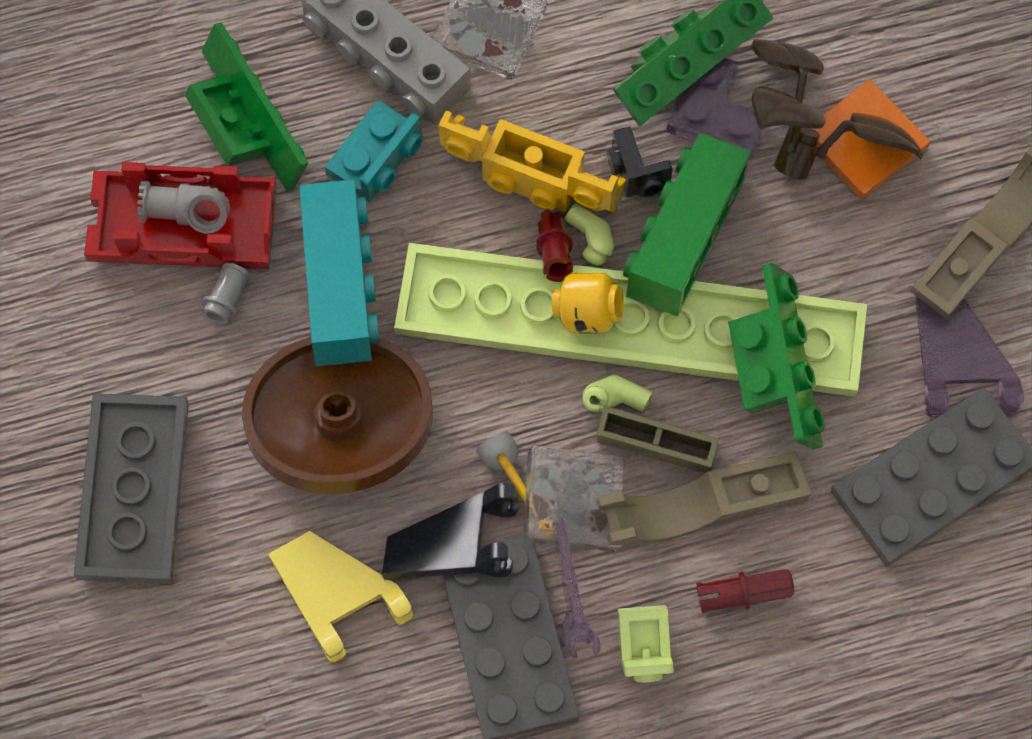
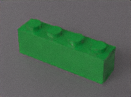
[623,133,751,317]

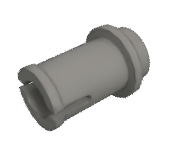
[201,263,250,325]

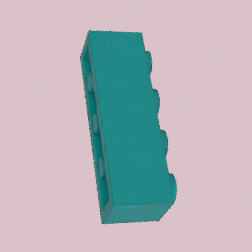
[299,180,379,366]

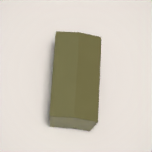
[596,406,720,473]

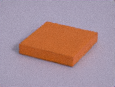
[812,79,931,200]

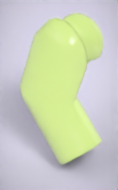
[565,202,614,266]
[582,375,653,413]

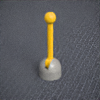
[476,430,555,538]

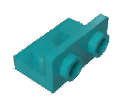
[325,100,424,203]

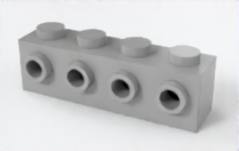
[301,0,471,124]

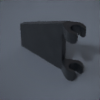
[382,483,519,580]

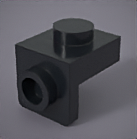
[606,126,673,197]

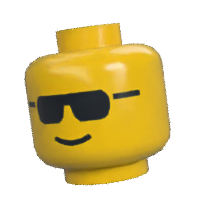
[552,273,624,334]

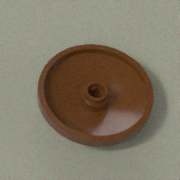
[242,337,433,494]

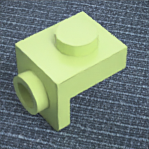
[618,605,674,682]

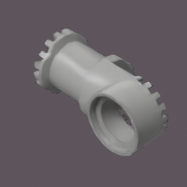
[137,181,230,234]

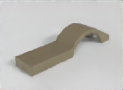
[911,146,1032,319]
[596,451,812,545]

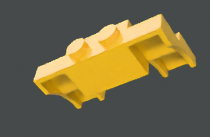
[439,111,627,213]

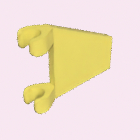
[268,531,413,663]

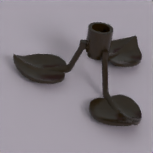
[751,39,923,180]

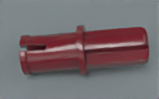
[536,209,573,282]
[696,569,794,614]

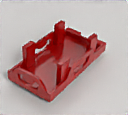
[84,162,277,269]

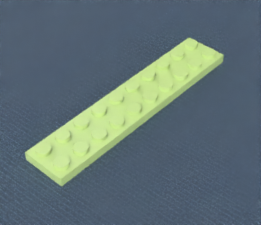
[394,243,867,397]

